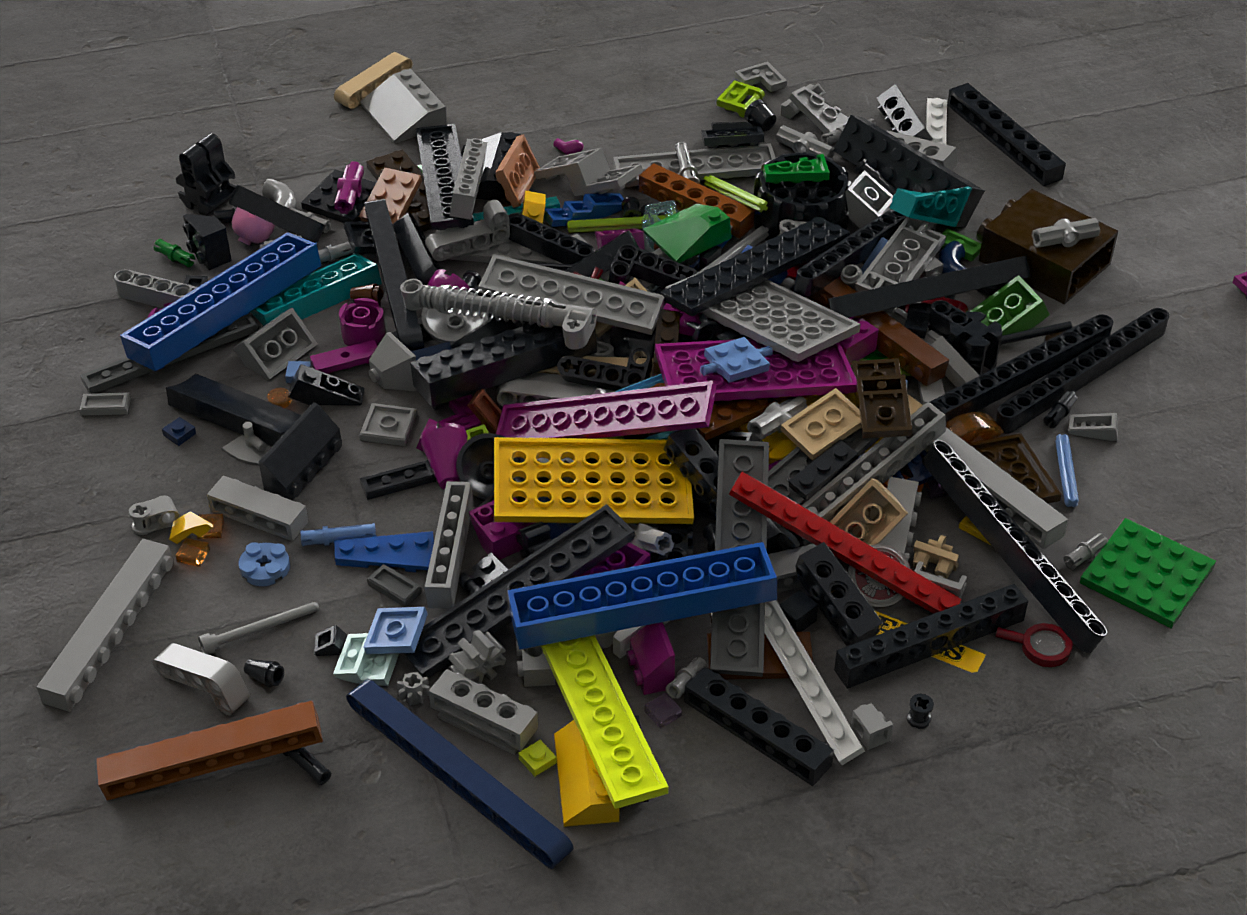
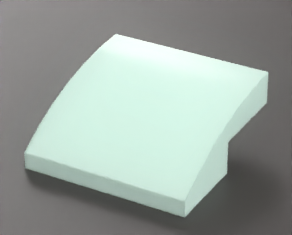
[333,633,399,686]

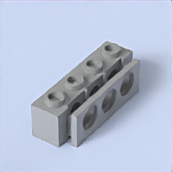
[429,669,538,755]

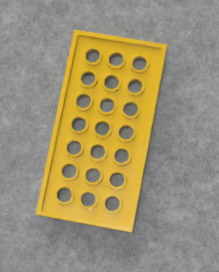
[494,437,694,524]

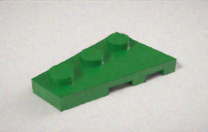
[763,154,830,184]

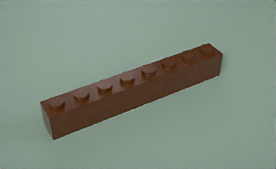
[807,278,950,386]

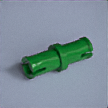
[153,239,196,267]

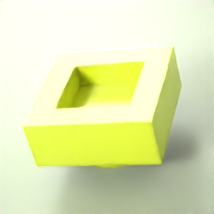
[518,739,557,777]

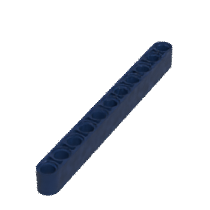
[346,679,574,869]

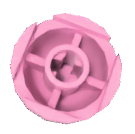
[232,207,275,246]

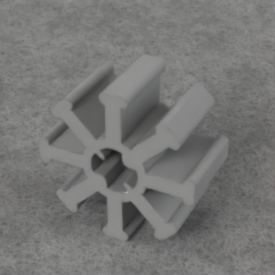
[449,630,506,684]

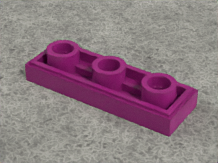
[310,339,378,374]

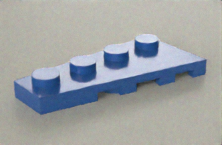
[334,531,434,572]

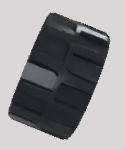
[754,152,852,241]

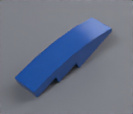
[544,193,629,227]

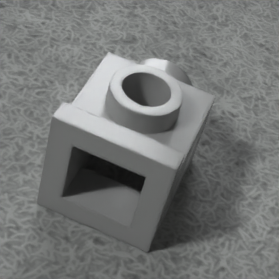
[851,703,893,750]

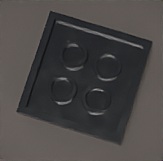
[301,169,376,223]

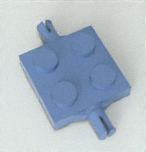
[700,337,773,383]

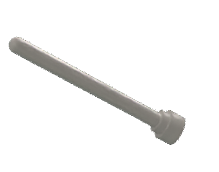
[198,602,319,655]

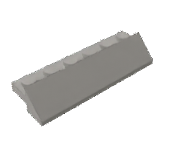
[855,217,946,314]

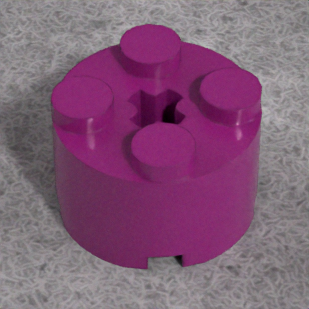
[339,298,386,346]

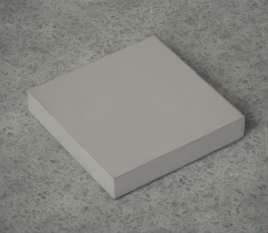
[360,403,417,446]

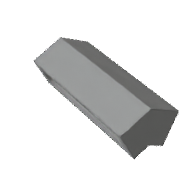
[781,83,826,119]
[930,336,979,387]

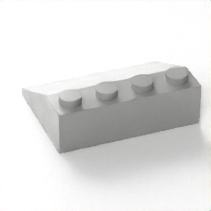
[360,68,447,144]

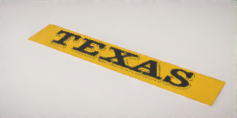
[874,610,986,673]

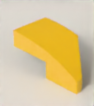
[169,512,213,544]

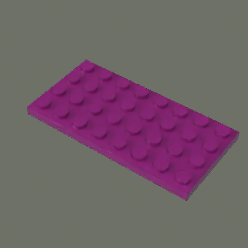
[655,339,856,401]

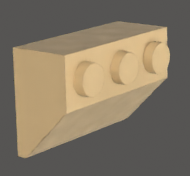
[830,478,908,545]

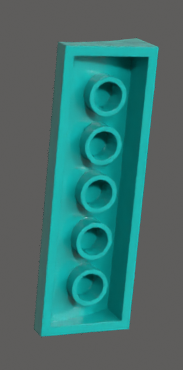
[250,254,382,326]

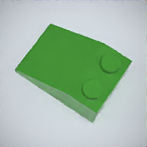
[970,275,1050,335]

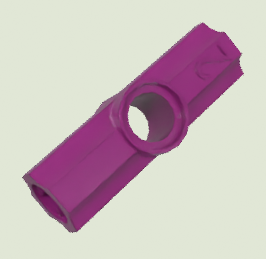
[334,161,364,214]

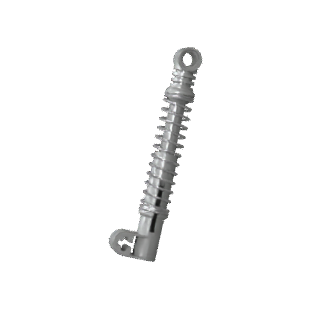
[400,279,597,349]

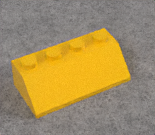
[554,720,619,827]

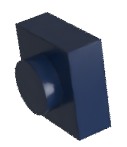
[162,417,196,446]

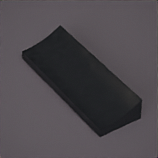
[166,373,301,447]

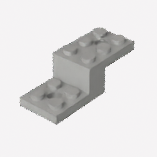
[534,148,643,196]

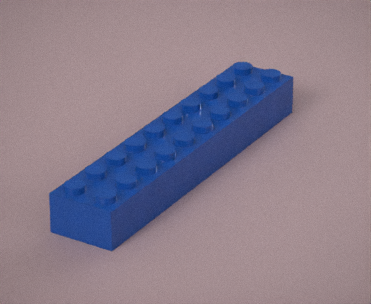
[120,232,321,371]
[507,542,777,650]

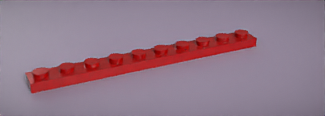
[729,472,962,614]

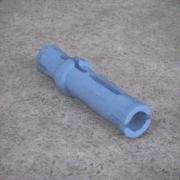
[300,523,376,546]

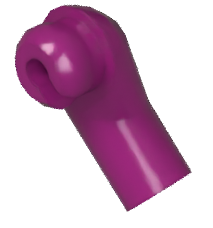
[553,138,584,155]

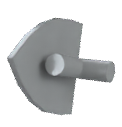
[222,422,272,465]

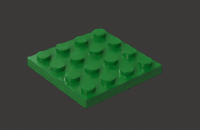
[1079,518,1216,629]

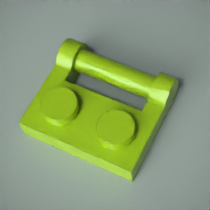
[717,80,765,118]

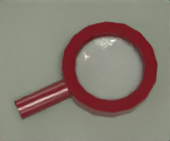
[996,623,1072,668]

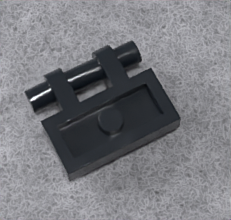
[459,553,508,595]

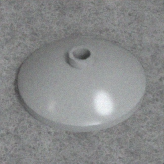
[421,289,489,344]

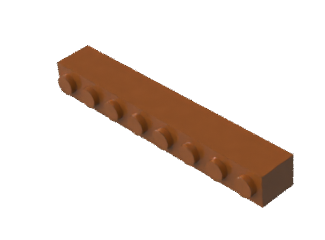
[97,701,323,800]

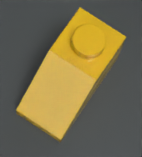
[522,191,546,224]

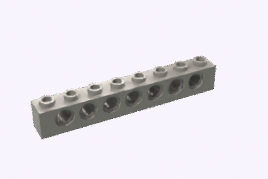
[800,402,946,547]

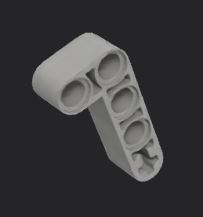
[425,200,510,261]
[152,643,250,716]

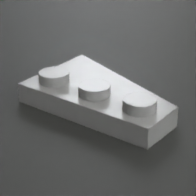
[789,86,850,133]

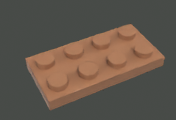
[496,134,540,208]

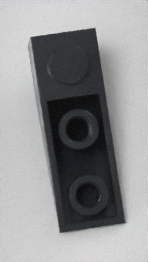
[288,364,364,406]

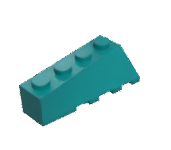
[890,187,972,227]

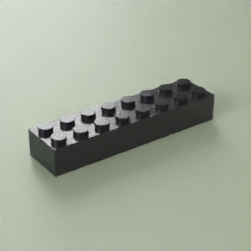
[833,115,985,228]
[410,323,597,407]

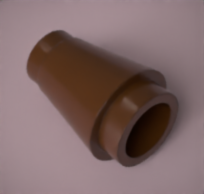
[350,284,384,303]

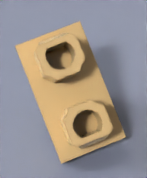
[913,535,959,579]

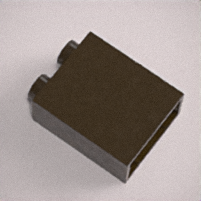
[976,189,1118,305]

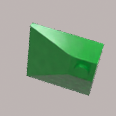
[643,204,732,263]

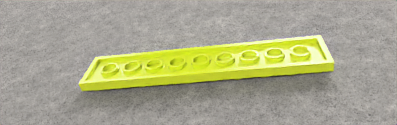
[541,635,668,809]

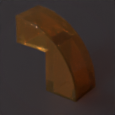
[946,412,1004,443]

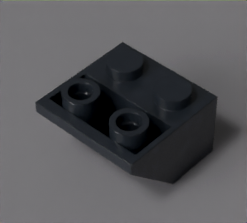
[183,214,232,270]

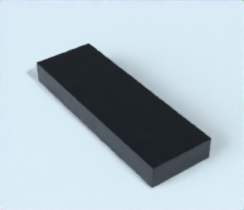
[360,460,436,500]

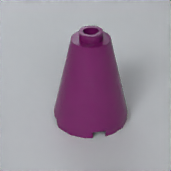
[421,423,468,490]

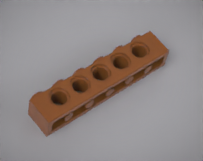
[639,163,755,239]

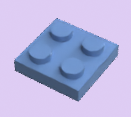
[363,607,428,654]

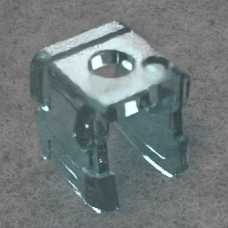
[642,200,677,249]

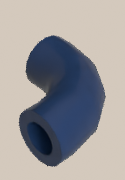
[938,241,967,274]

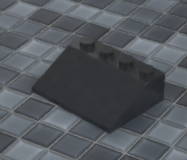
[461,132,521,200]

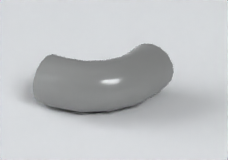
[262,179,296,209]

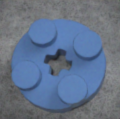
[239,542,290,586]

